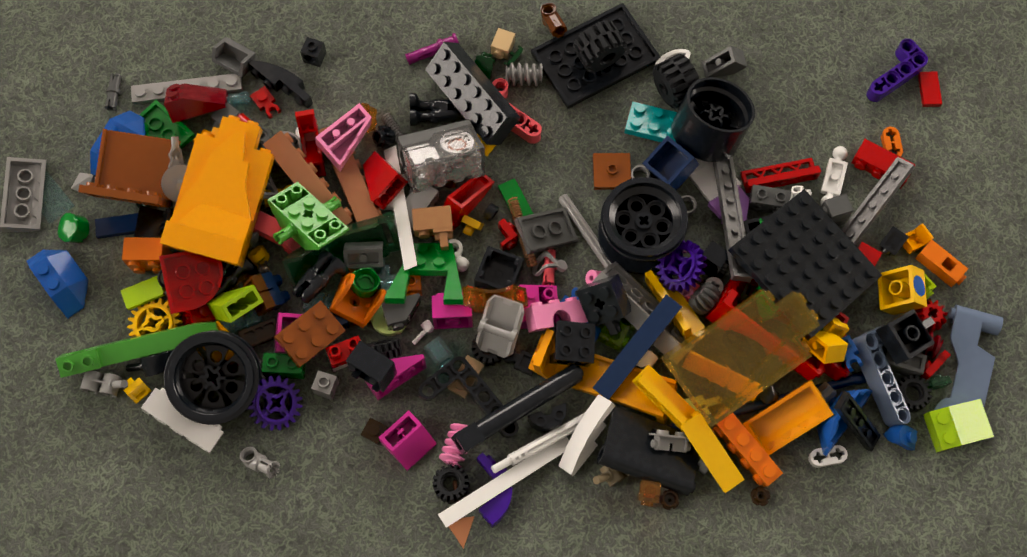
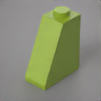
[207,285,264,323]

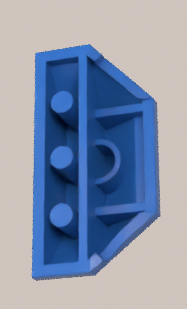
[90,111,145,176]
[27,250,88,319]
[817,389,873,457]

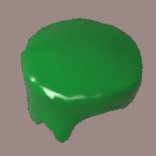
[58,213,89,243]
[351,267,381,298]

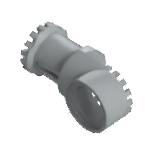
[240,446,280,479]

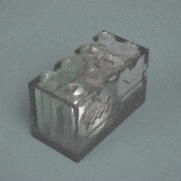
[398,119,485,194]

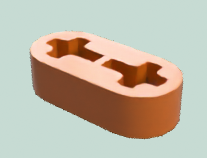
[881,127,903,157]

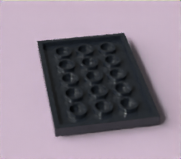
[531,3,661,109]

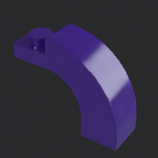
[477,452,512,528]

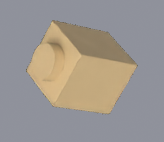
[491,28,515,60]

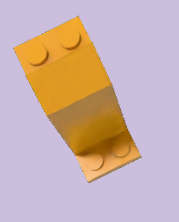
[528,329,677,424]

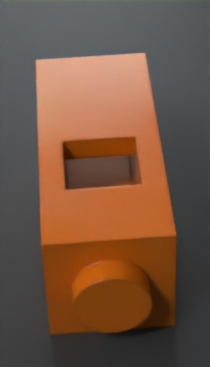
[915,240,968,288]

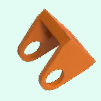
[329,273,386,328]

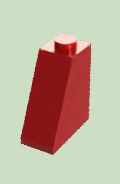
[363,151,408,210]

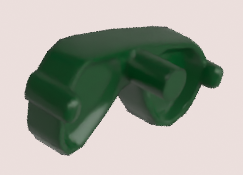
[504,45,523,67]

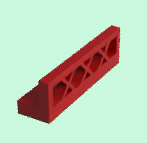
[740,158,821,193]

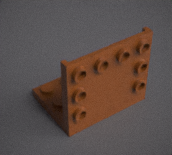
[78,129,181,208]

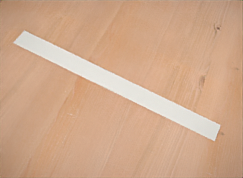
[384,145,417,271]
[438,436,569,528]

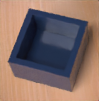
[642,135,700,190]

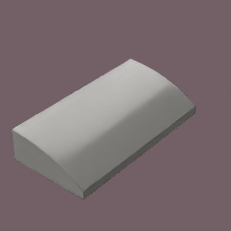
[0,157,47,232]

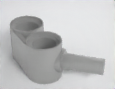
[80,370,128,397]

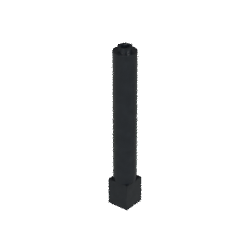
[451,364,584,455]

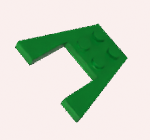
[384,243,464,305]

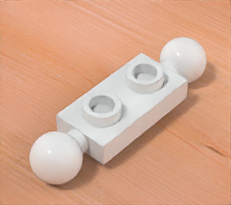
[820,146,848,206]

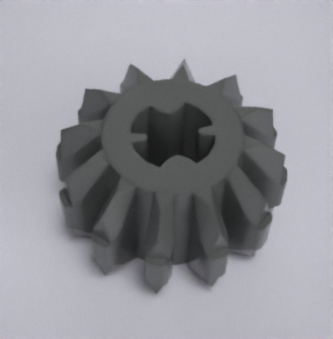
[688,282,721,315]

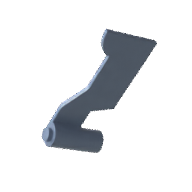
[934,305,1003,410]

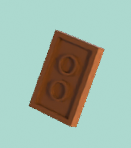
[274,301,346,368]

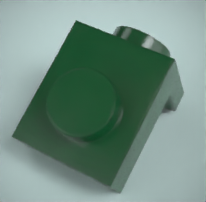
[475,52,496,80]

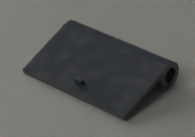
[597,406,699,496]

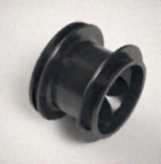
[598,177,688,274]

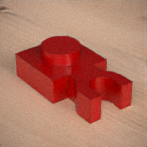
[250,86,281,119]
[920,350,951,381]

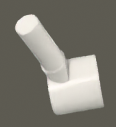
[412,320,434,345]

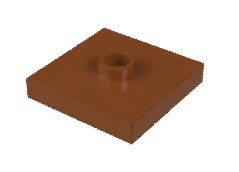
[593,153,631,190]

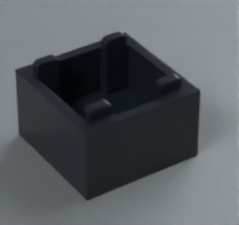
[474,246,524,299]
[346,341,397,393]

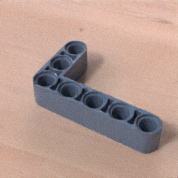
[852,325,911,427]

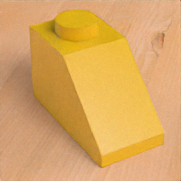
[801,330,848,364]

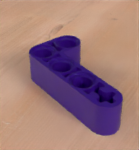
[866,38,928,102]

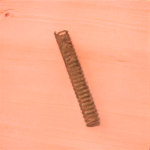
[508,197,538,267]

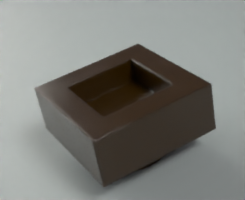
[360,417,388,445]

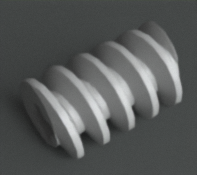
[505,62,542,87]

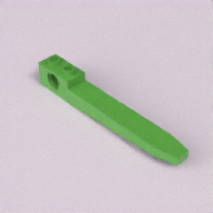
[55,322,218,378]

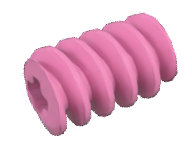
[439,423,468,468]

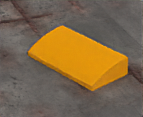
[743,379,834,455]

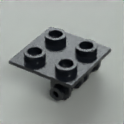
[134,206,174,249]

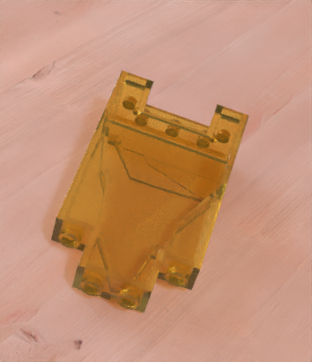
[660,289,820,427]

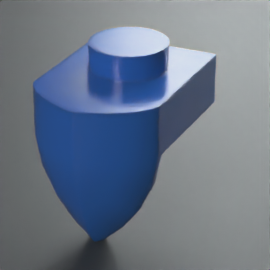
[883,424,917,450]

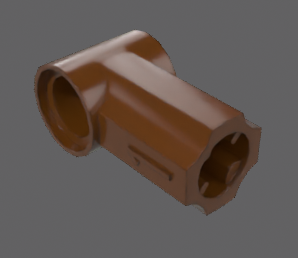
[540,3,567,38]

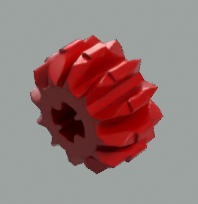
[915,299,948,332]

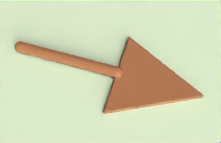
[448,480,475,549]

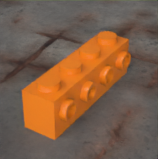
[711,410,783,487]

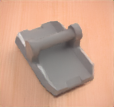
[476,295,525,358]

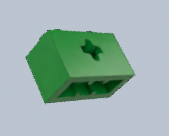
[262,353,306,379]

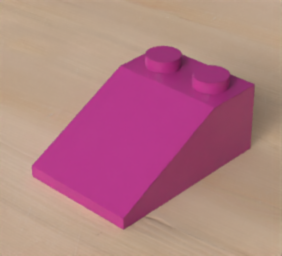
[364,354,427,400]

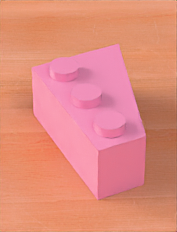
[315,103,372,172]

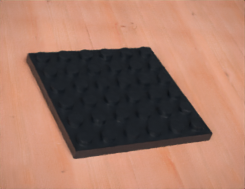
[728,189,882,340]

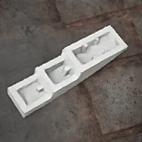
[559,394,615,476]

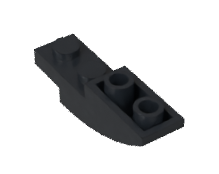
[248,60,313,109]

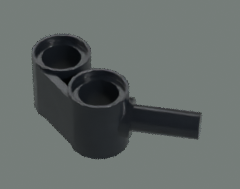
[126,349,174,377]

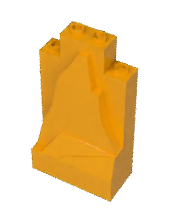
[160,115,275,268]

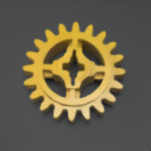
[127,298,183,337]

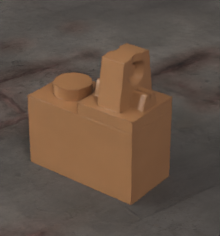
[412,205,454,251]

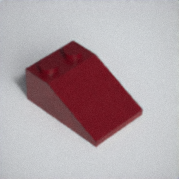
[164,83,228,123]

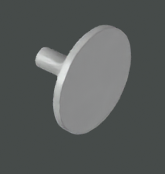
[161,164,187,202]

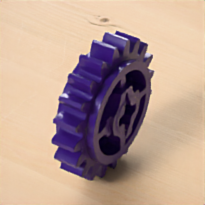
[656,240,707,293]
[247,376,303,431]

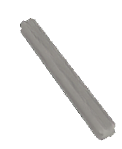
[559,194,612,268]

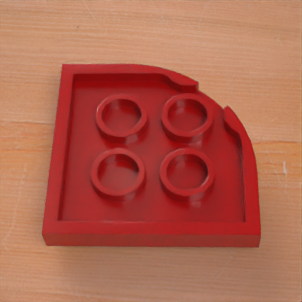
[159,251,223,314]

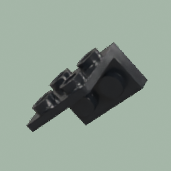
[550,320,595,367]

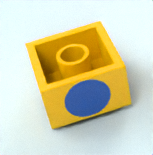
[878,265,927,315]

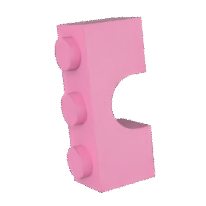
[524,297,588,333]

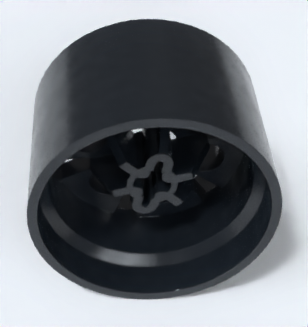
[671,77,755,162]

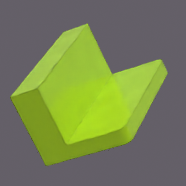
[120,276,165,310]

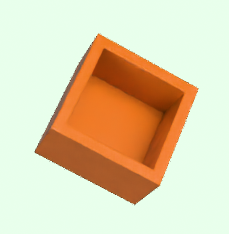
[122,237,172,274]

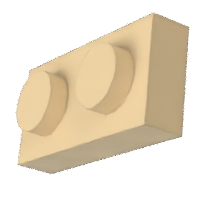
[448,355,484,399]

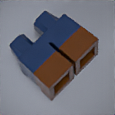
[243,272,291,317]

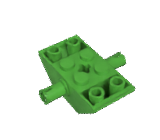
[267,182,349,250]

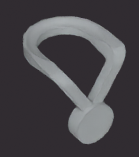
[532,251,568,276]

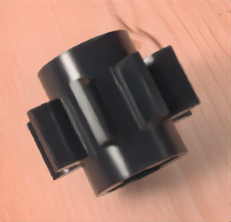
[372,125,395,148]

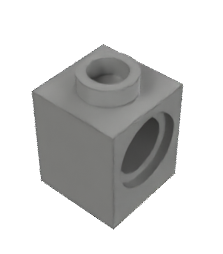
[311,370,339,400]

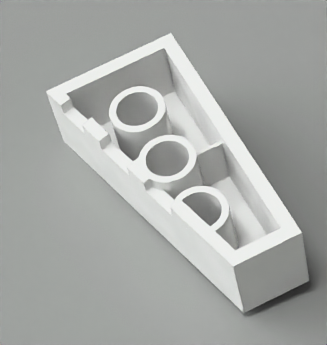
[141,387,224,454]

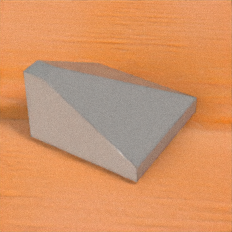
[71,172,95,195]

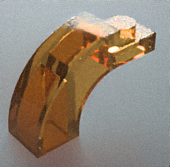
[462,285,528,313]

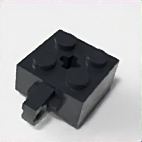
[576,274,631,335]
[875,308,935,364]

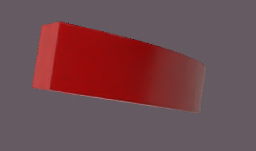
[432,171,494,241]

